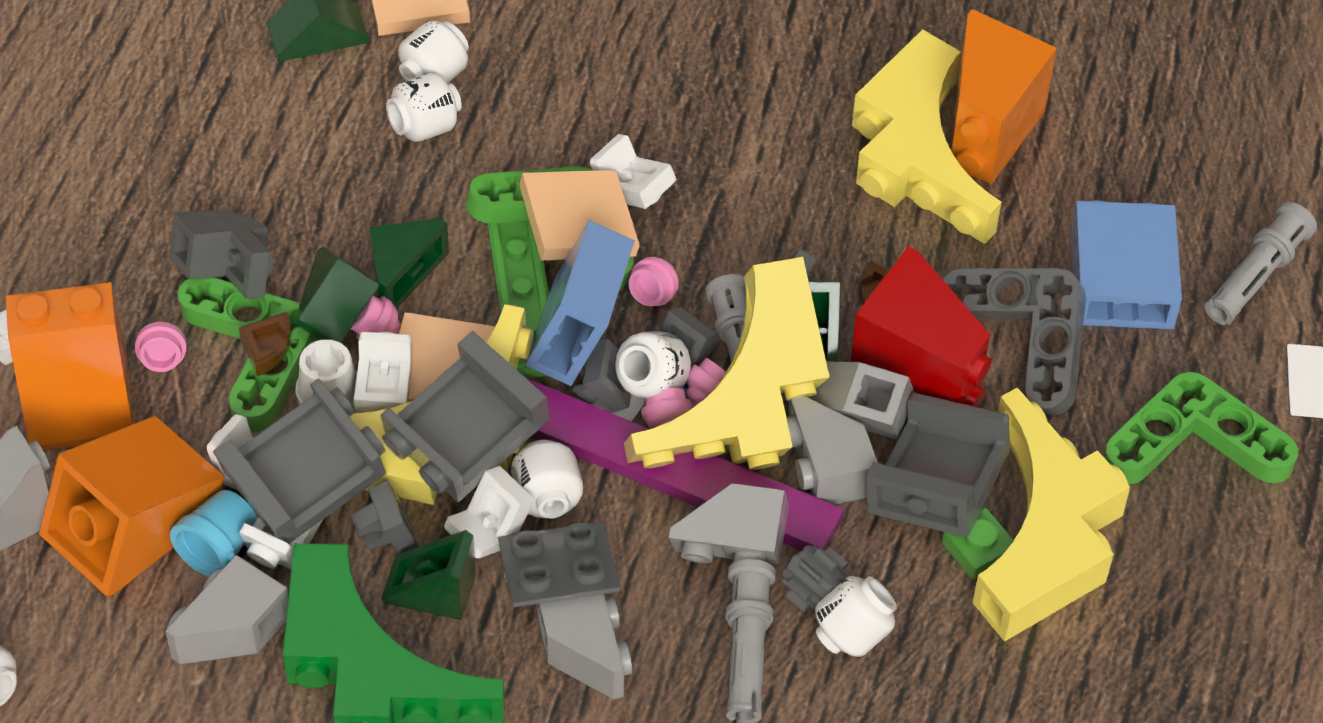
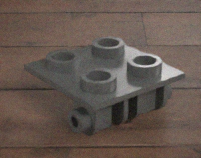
[498,521,621,608]

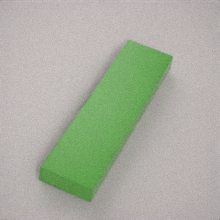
[487,220,549,378]

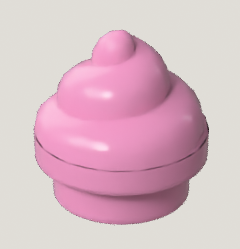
[629,257,679,306]
[351,296,401,340]
[135,321,187,372]
[686,358,726,408]
[641,387,693,429]

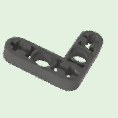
[943,268,1086,416]

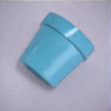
[170,490,258,577]

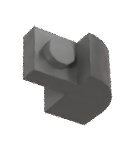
[169,210,273,299]

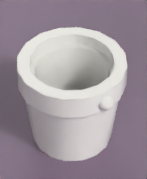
[296,340,357,409]

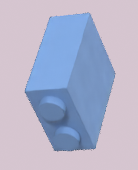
[1070,200,1182,329]
[525,220,635,386]

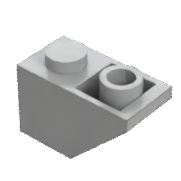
[808,362,915,440]
[786,396,878,505]
[0,426,52,551]
[669,483,789,566]
[165,555,289,664]
[536,594,632,699]

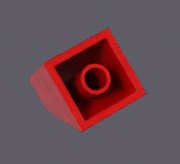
[850,246,992,408]

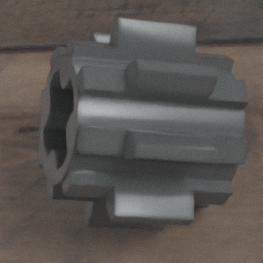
[781,545,850,613]

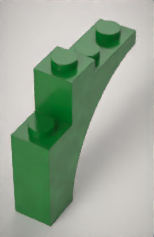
[283,543,505,723]

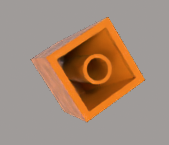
[951,9,1057,185]
[6,282,134,451]
[39,416,225,597]

